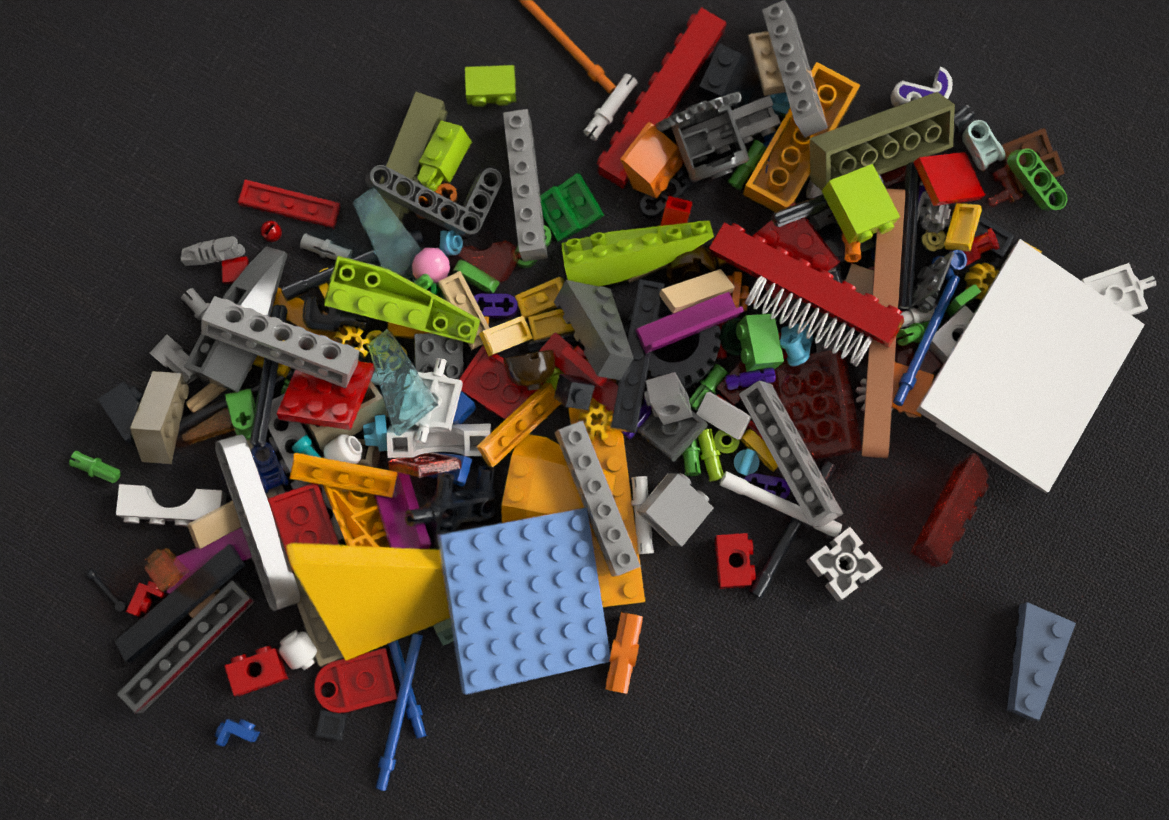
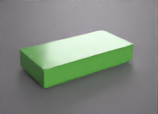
[945,285,981,318]

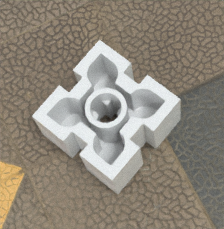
[806,527,882,602]

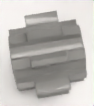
[919,202,951,233]

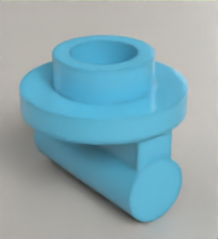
[439,230,463,257]
[734,448,759,476]

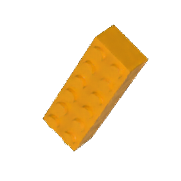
[743,62,860,212]

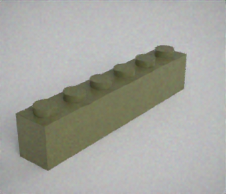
[363,92,447,241]

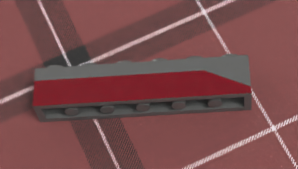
[117,581,255,713]

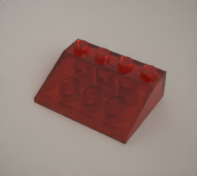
[771,349,862,459]
[910,453,989,567]

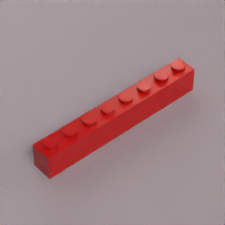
[597,7,726,188]
[709,222,904,348]

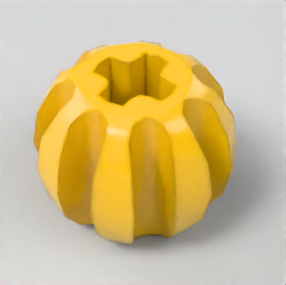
[964,263,999,300]
[333,326,370,358]
[578,403,614,441]

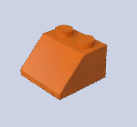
[620,122,684,198]

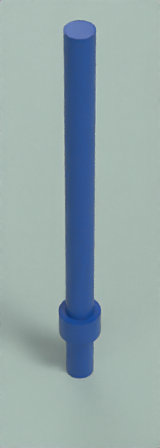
[893,275,960,406]
[376,634,423,790]
[388,640,427,739]

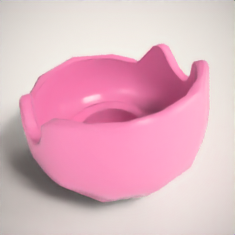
[412,248,450,283]

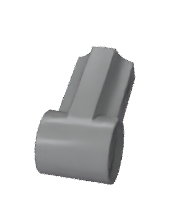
[150,334,197,384]

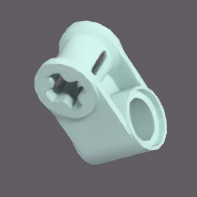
[962,120,1005,171]

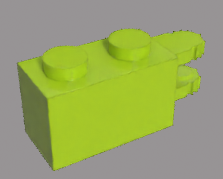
[417,121,471,191]

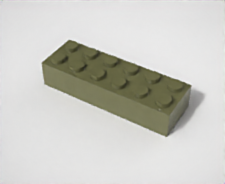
[810,92,955,190]

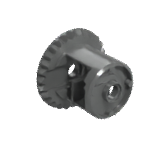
[655,92,749,182]

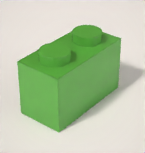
[736,314,784,372]

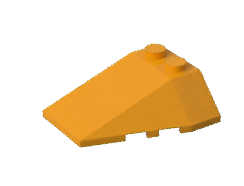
[502,434,616,529]
[323,485,390,548]

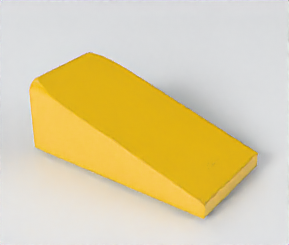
[515,277,565,319]

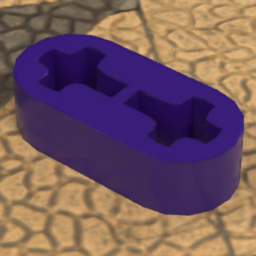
[474,294,518,319]
[744,474,790,499]

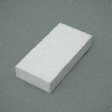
[696,392,751,440]

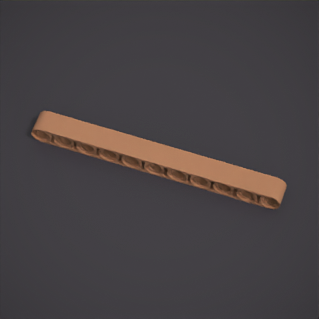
[862,189,905,458]

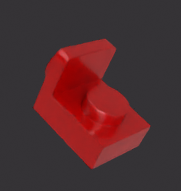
[126,581,168,617]

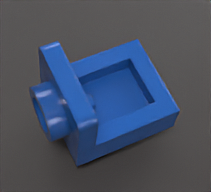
[215,719,260,746]

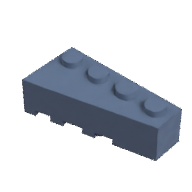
[1007,602,1076,721]

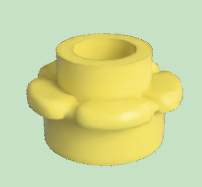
[921,230,946,251]

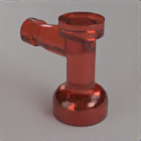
[988,165,1024,207]

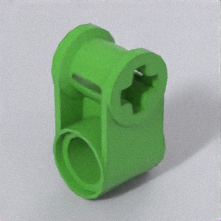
[225,388,256,440]

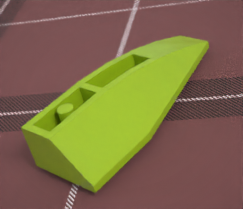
[561,220,714,287]
[325,256,480,344]

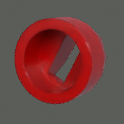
[261,221,282,242]

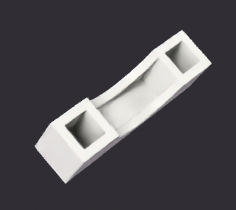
[387,424,491,458]
[116,484,227,527]

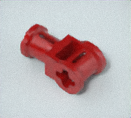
[946,228,1000,266]

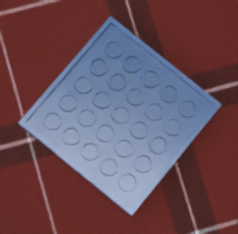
[437,508,610,694]

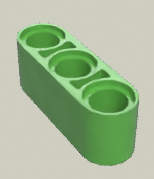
[1008,149,1067,211]

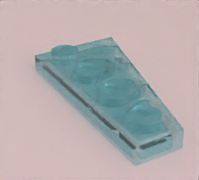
[353,187,422,283]
[368,329,439,436]

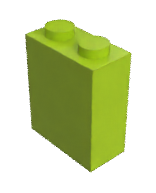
[822,164,900,243]

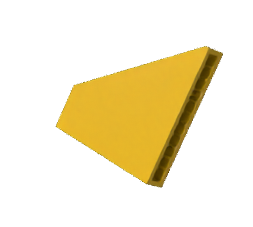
[287,544,450,661]

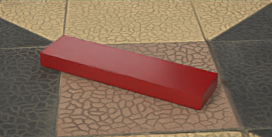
[238,180,341,229]

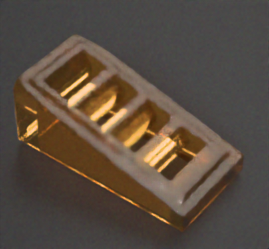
[182,407,235,444]

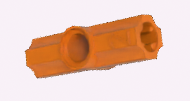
[606,612,643,694]

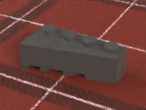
[554,280,633,380]

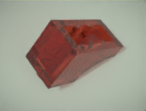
[459,241,521,282]

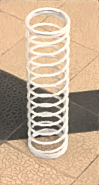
[745,276,873,366]

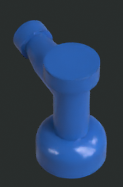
[932,250,967,281]

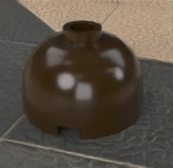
[667,245,716,285]
[503,349,555,391]

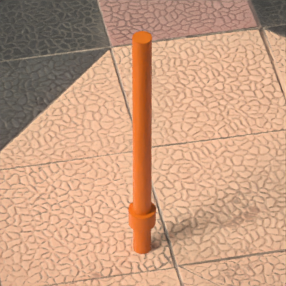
[519,0,616,94]

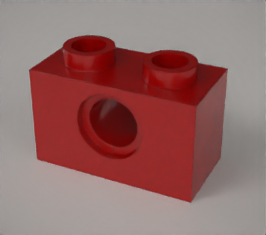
[715,533,756,589]
[225,646,288,696]

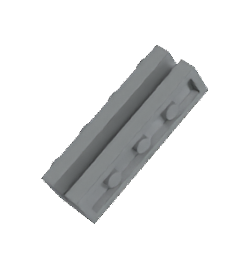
[681,95,780,164]

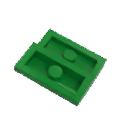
[540,173,604,242]

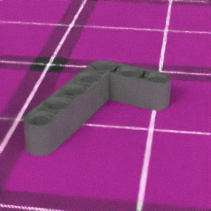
[365,165,502,238]

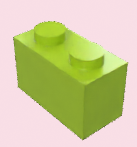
[465,65,516,106]

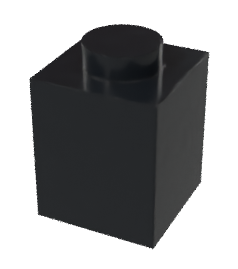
[554,374,595,410]

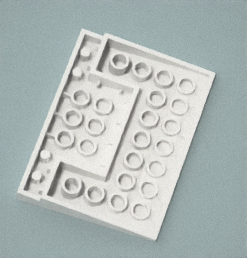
[916,239,1145,494]

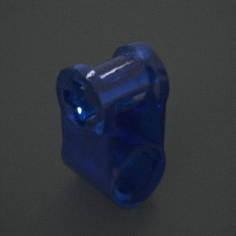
[251,442,289,494]

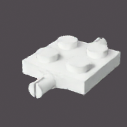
[1081,263,1156,315]
[400,358,463,444]

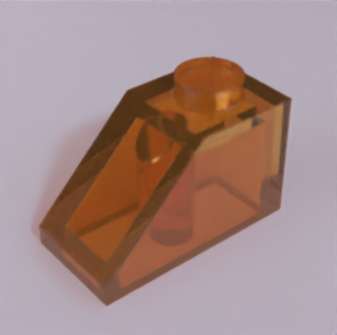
[145,549,190,591]

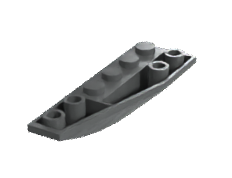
[184,246,287,393]

